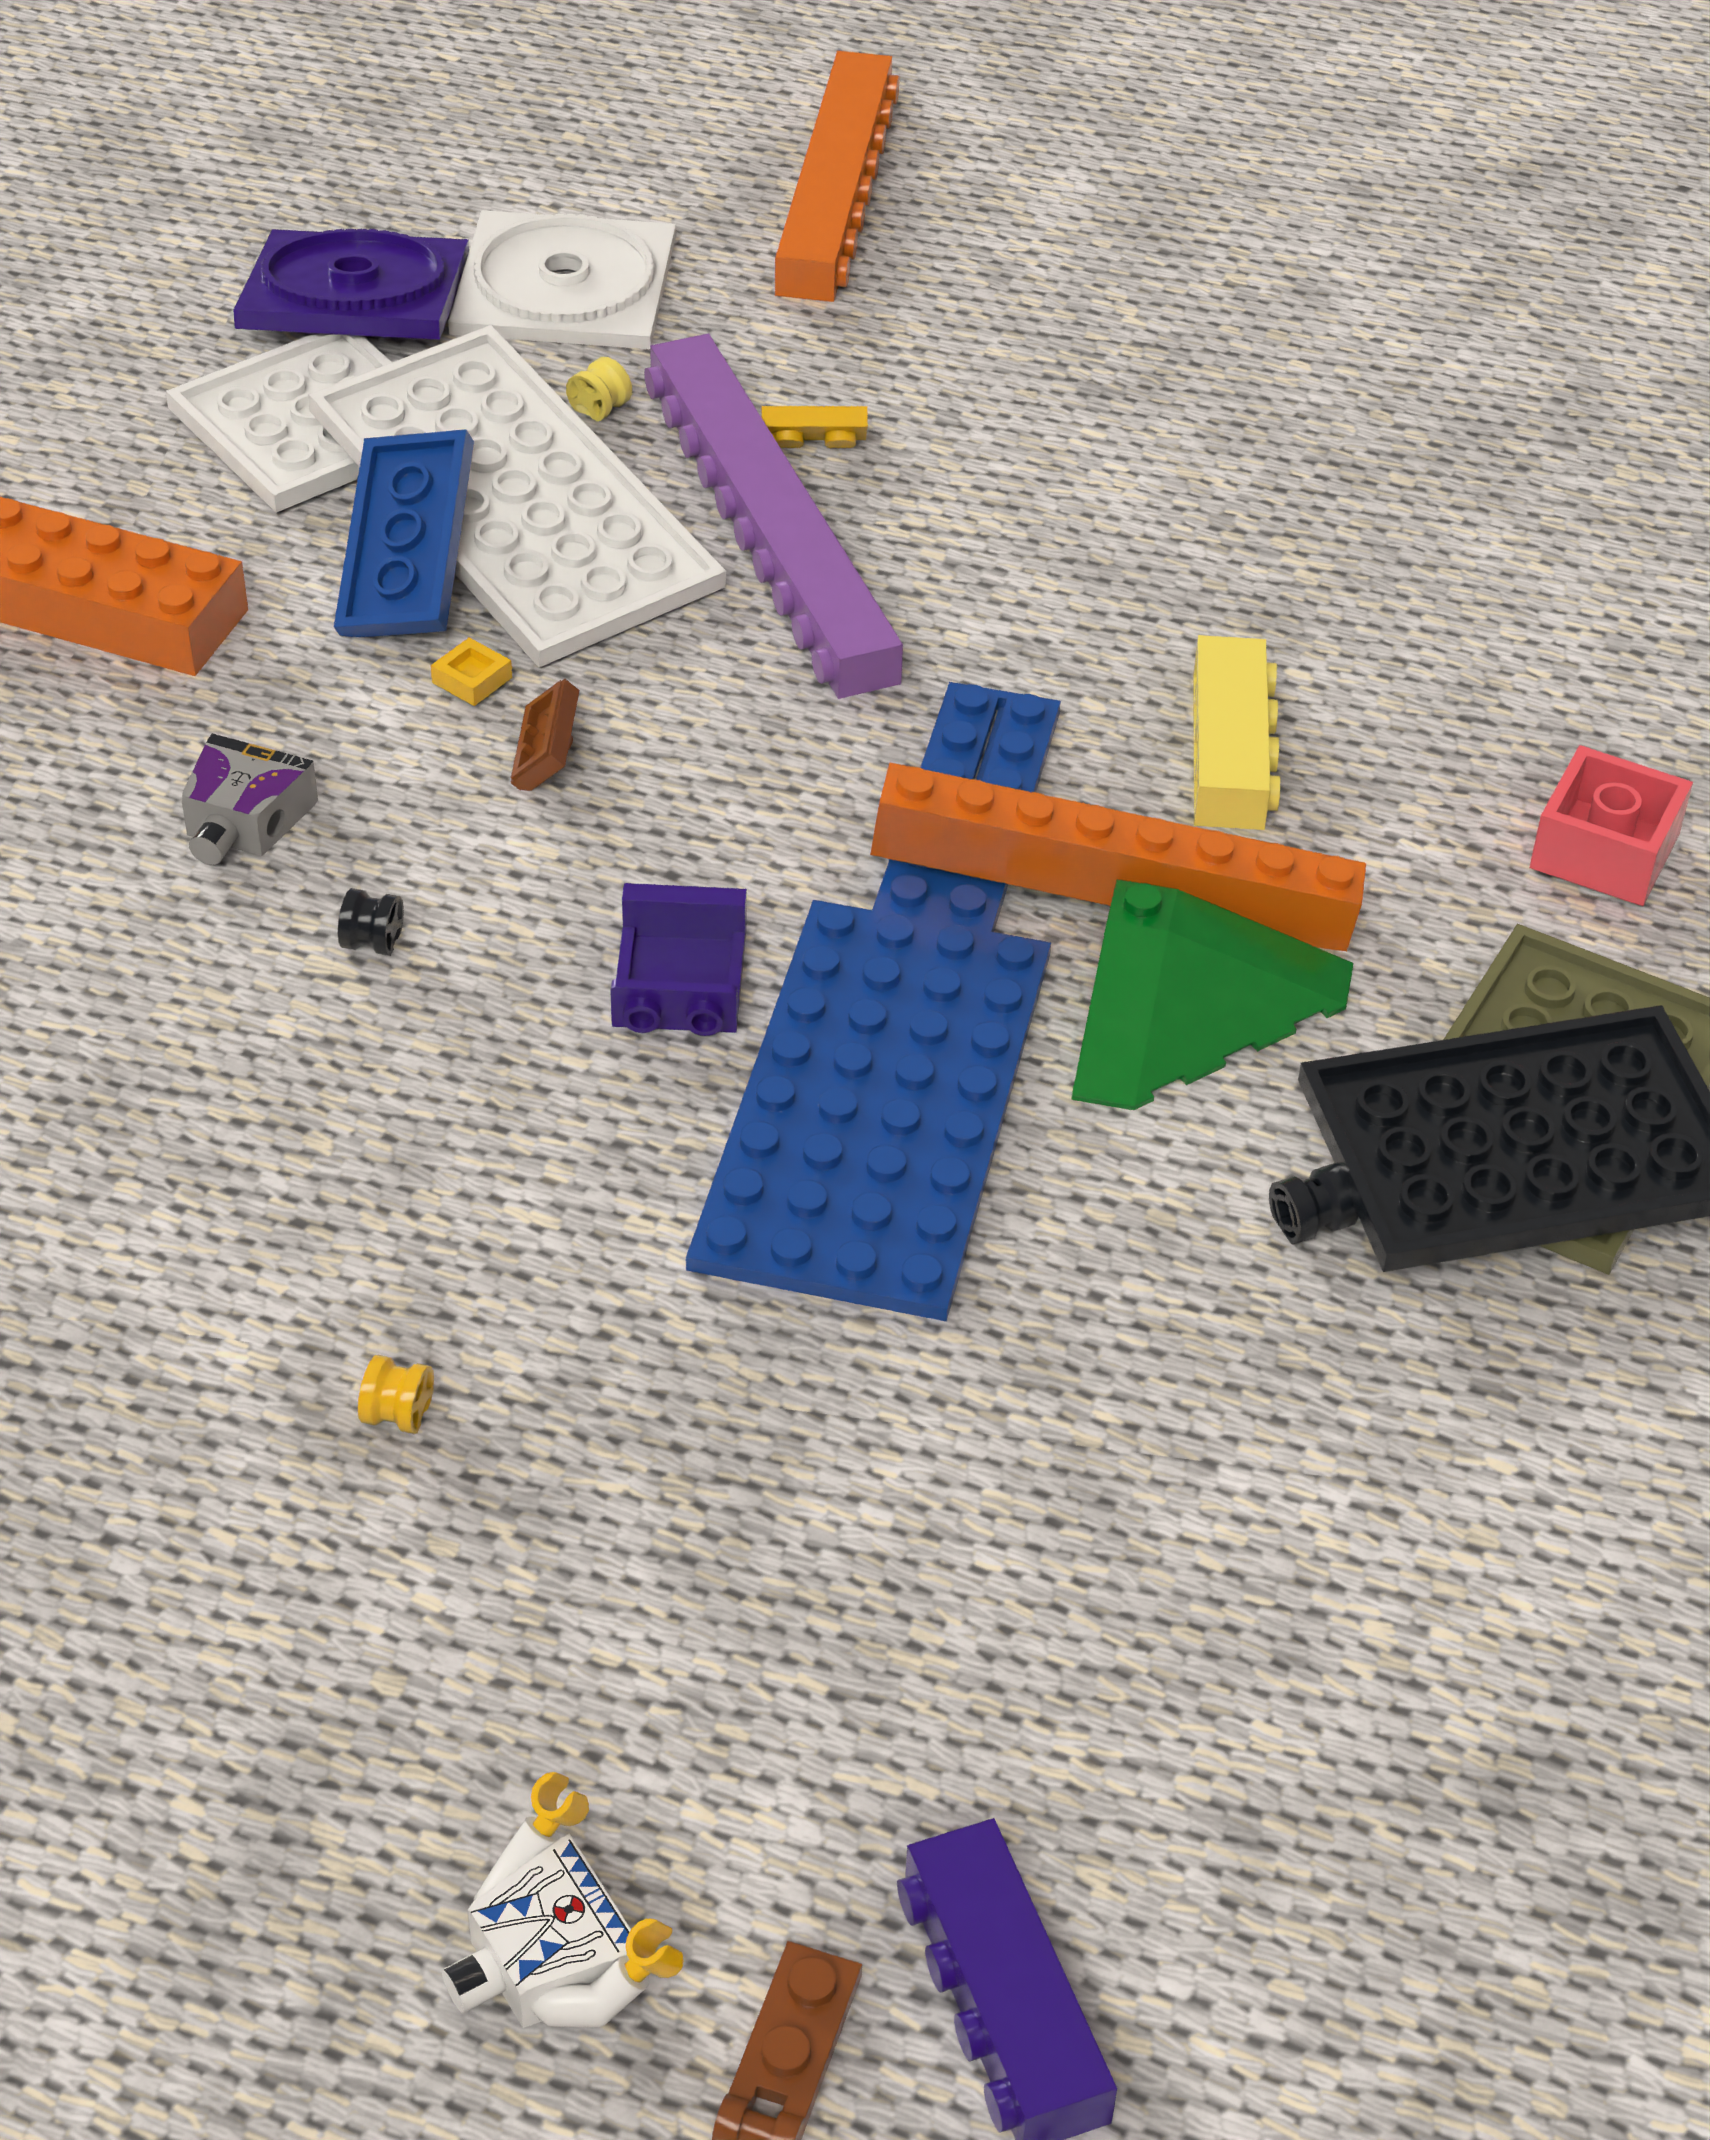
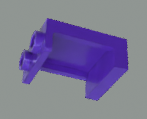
[610,883,747,1036]

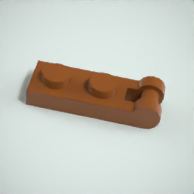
[712,1941,862,2140]

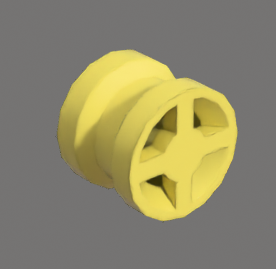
[566,357,632,422]

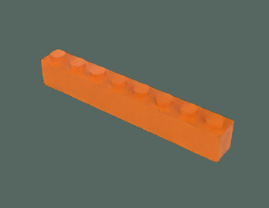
[775,51,900,302]
[870,762,1366,952]

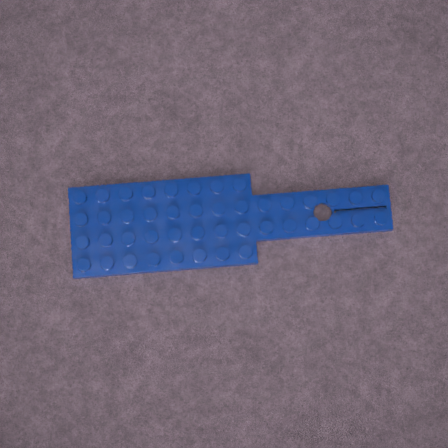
[686,682,1061,1322]

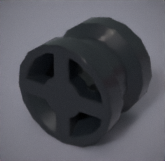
[337,888,404,956]

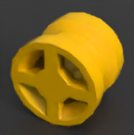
[358,1355,434,1434]

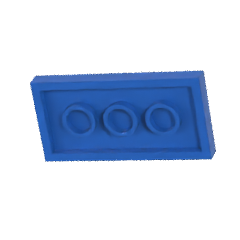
[334,429,474,638]

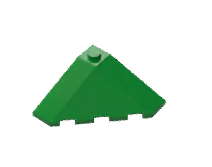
[1071,879,1354,1110]

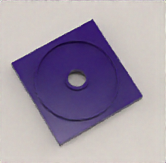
[233,229,469,340]

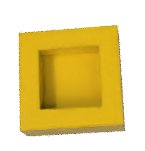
[430,637,513,706]

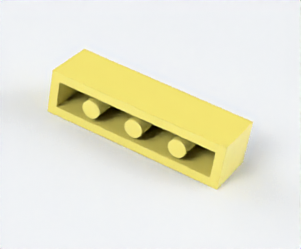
[1193,635,1280,830]

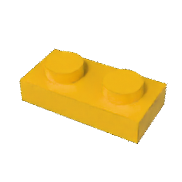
[761,406,868,448]

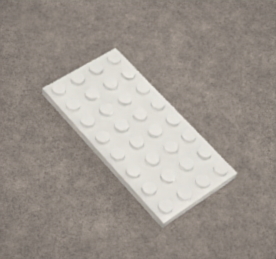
[309,325,726,668]

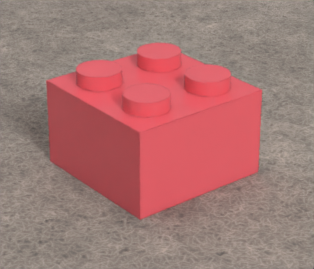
[1529,745,1693,906]

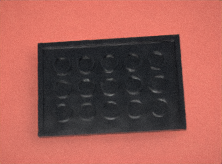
[1298,1005,1710,1272]

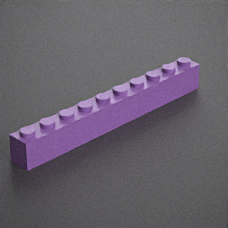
[644,333,903,699]

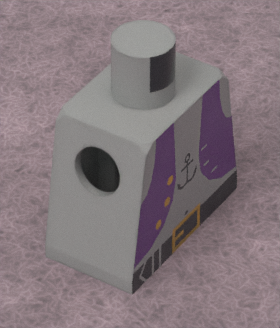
[182,733,318,865]

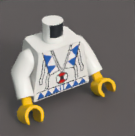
[442,1772,684,2028]

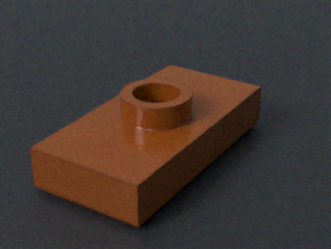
[511,679,580,791]

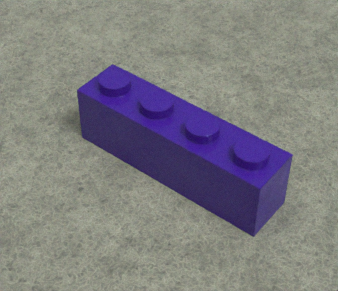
[897,1818,1117,2140]

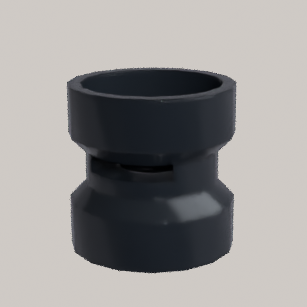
[1269,1163,1358,1245]

